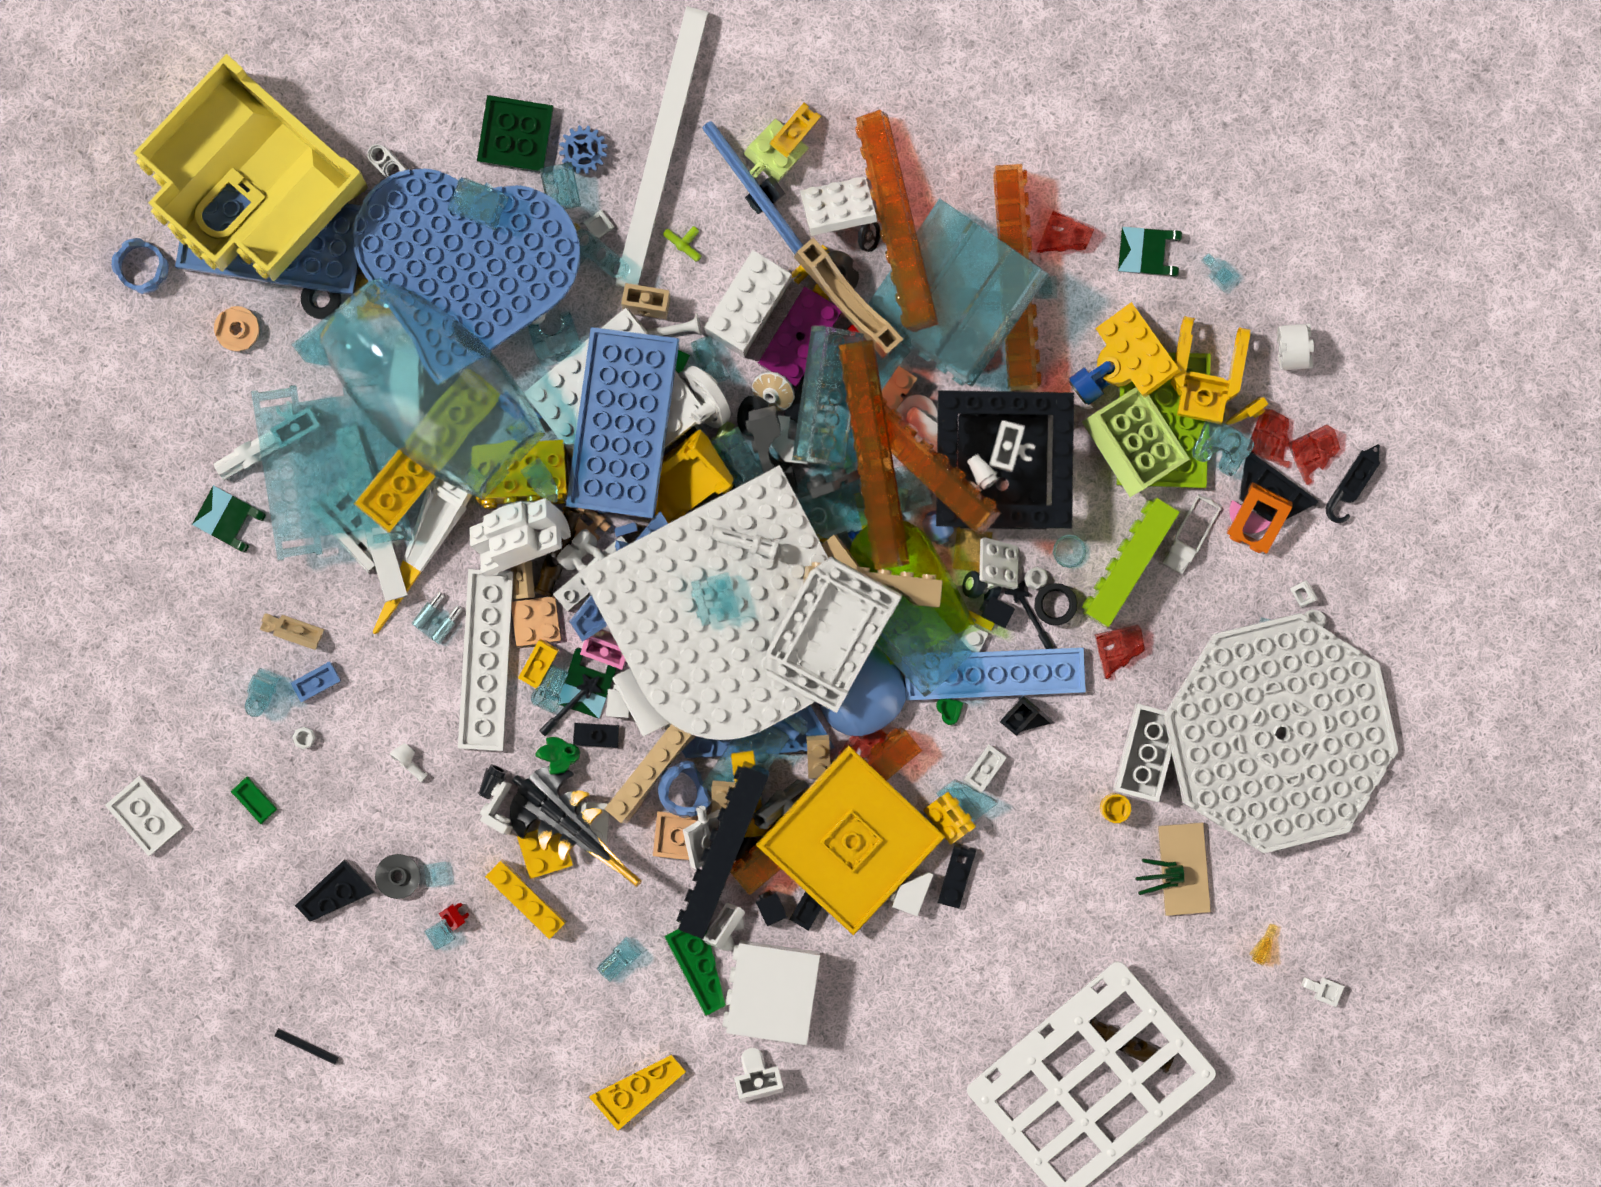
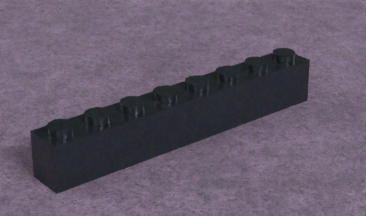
[676,761,770,939]

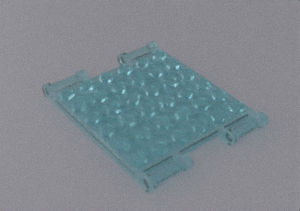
[251,372,412,561]

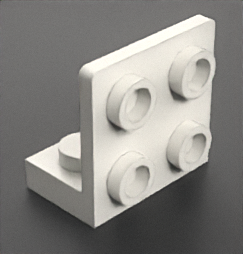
[480,781,513,834]

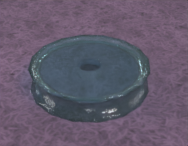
[1053,535,1086,568]

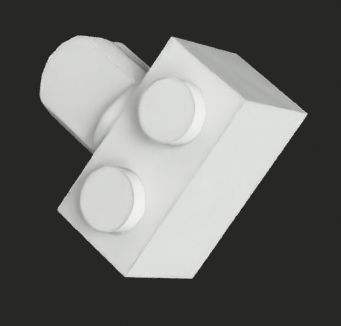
[734,1048,783,1103]

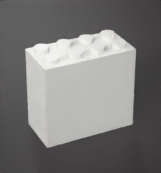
[704,250,792,357]
[722,940,820,1045]

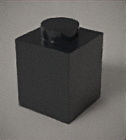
[979,596,1015,629]
[756,890,788,927]

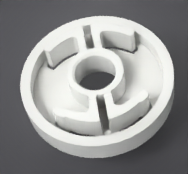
[679,366,731,428]

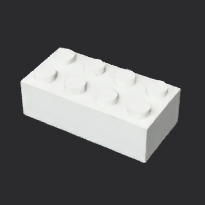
[1113,703,1172,802]

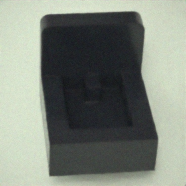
[745,176,786,214]

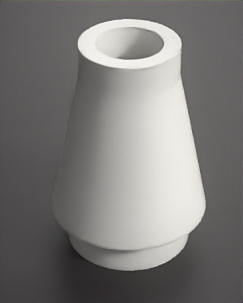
[967,454,998,489]

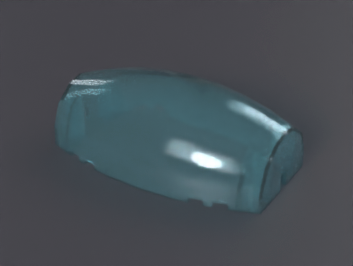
[320,278,545,500]

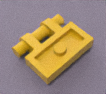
[923,792,976,845]

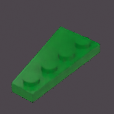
[664,929,726,1016]

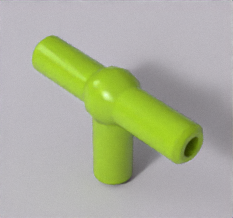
[663,226,702,262]

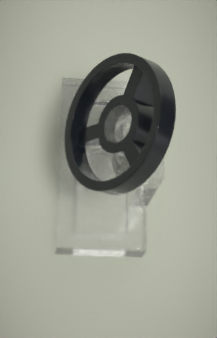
[852,219,886,265]

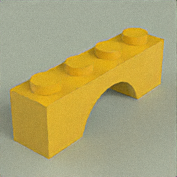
[485,859,567,940]

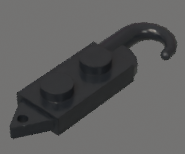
[1326,444,1381,523]

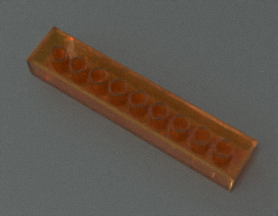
[993,164,1041,392]

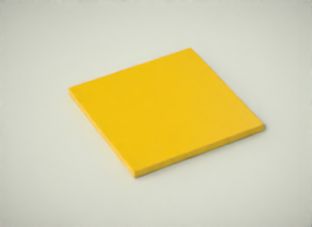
[756,746,945,936]

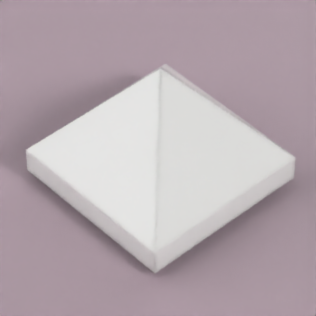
[1290,580,1318,608]

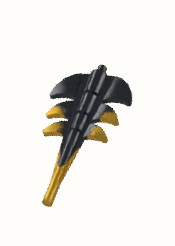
[510,766,642,887]

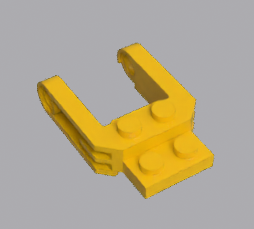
[1170,316,1250,424]

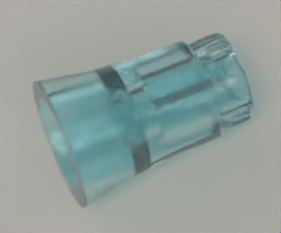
[691,336,731,383]

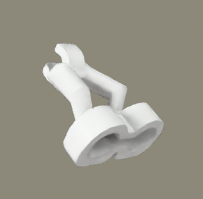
[557,529,604,572]

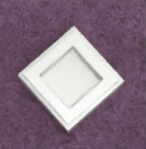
[583,210,614,241]

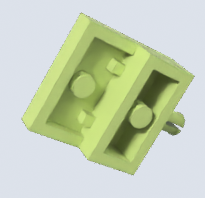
[744,118,809,183]

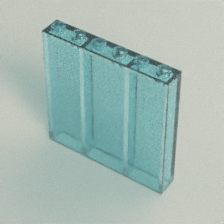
[868,198,1050,387]

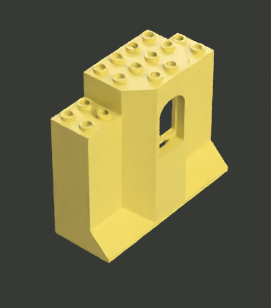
[134,54,368,281]

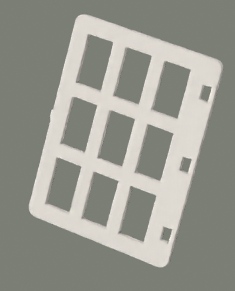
[967,961,1216,1187]

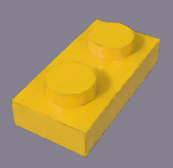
[518,639,559,689]

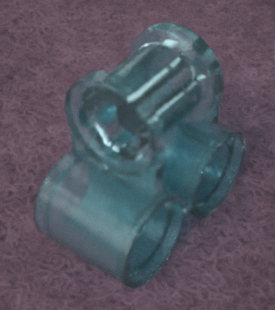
[245,668,281,717]

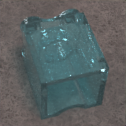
[448,177,509,231]

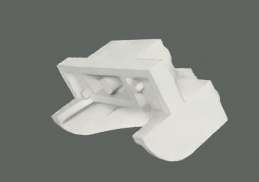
[470,498,571,577]

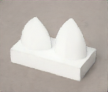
[703,903,745,951]

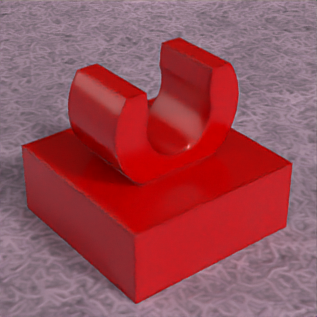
[439,903,469,932]

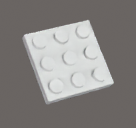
[800,177,877,236]

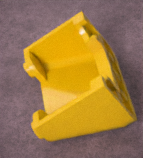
[655,430,734,524]

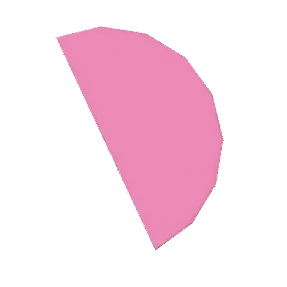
[1229,500,1271,534]

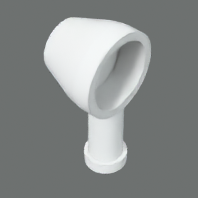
[389,743,428,782]

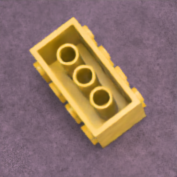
[473,439,569,509]

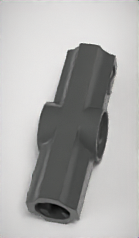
[753,779,809,829]

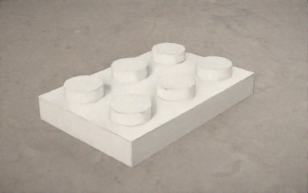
[105,776,184,856]

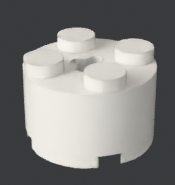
[1277,323,1314,370]

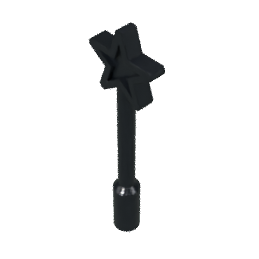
[1004,580,1054,649]
[539,674,602,736]

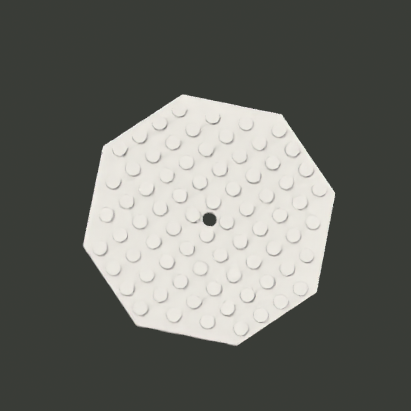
[1164,613,1398,853]

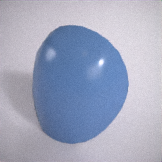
[819,646,906,736]

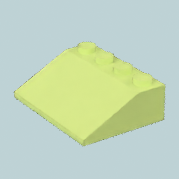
[1082,387,1189,497]

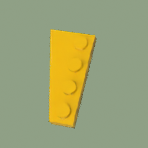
[589,1054,686,1131]

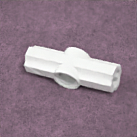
[214,431,280,480]

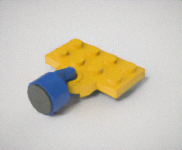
[1069,302,1181,405]

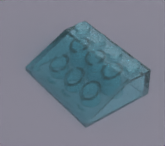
[876,596,973,697]

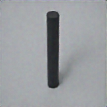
[275,1028,339,1065]

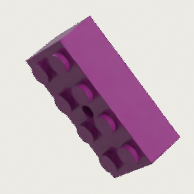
[758,286,842,388]

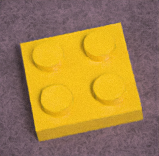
[517,830,573,879]

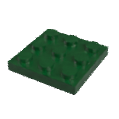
[477,95,554,173]

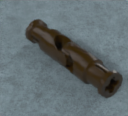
[534,506,583,597]
[1090,1017,1175,1073]

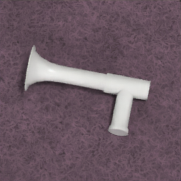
[646,313,702,336]

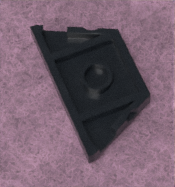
[1239,451,1319,522]

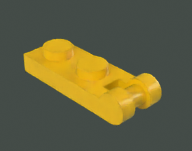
[770,102,821,158]

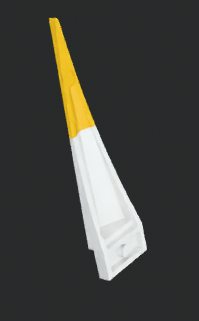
[373,467,475,634]

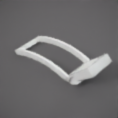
[1163,494,1222,574]

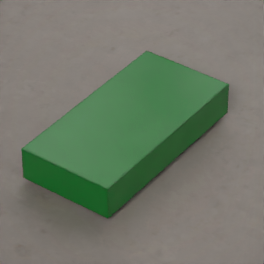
[230,776,277,824]

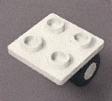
[962,537,1018,600]

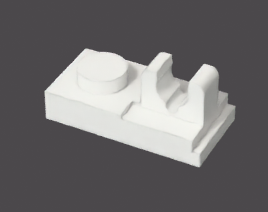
[964,745,1007,793]

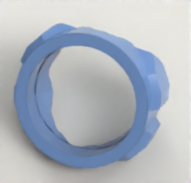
[111,238,169,294]
[658,761,712,818]

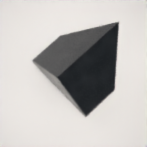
[1000,695,1054,736]

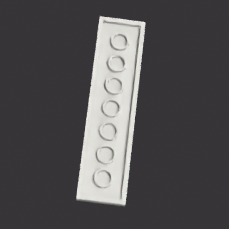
[458,569,513,751]

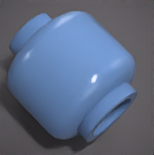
[922,510,954,544]

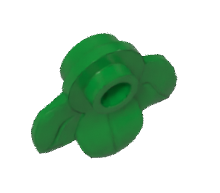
[535,737,580,774]

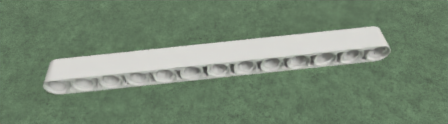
[616,6,709,287]

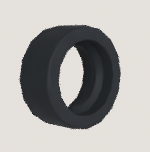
[1034,583,1078,626]

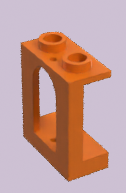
[1227,482,1292,554]

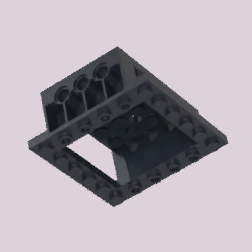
[936,390,1074,530]

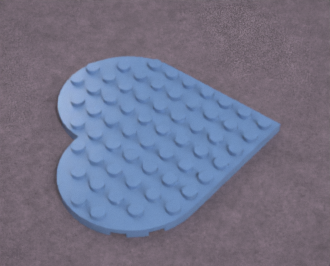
[353,168,580,386]

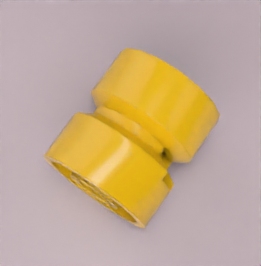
[1100,793,1131,823]

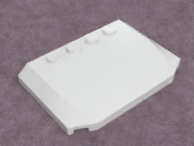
[767,557,902,713]

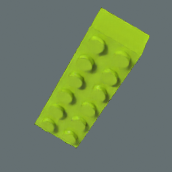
[1082,498,1180,628]

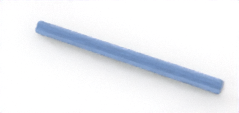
[702,121,804,254]

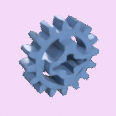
[559,125,608,175]

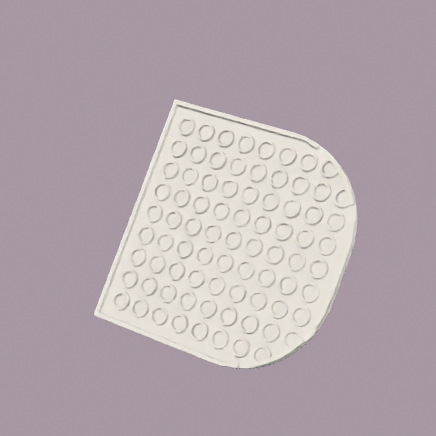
[579,465,828,740]

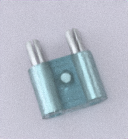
[411,592,462,645]

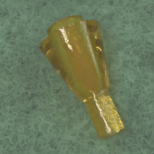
[1249,924,1278,965]

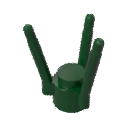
[1135,858,1185,895]

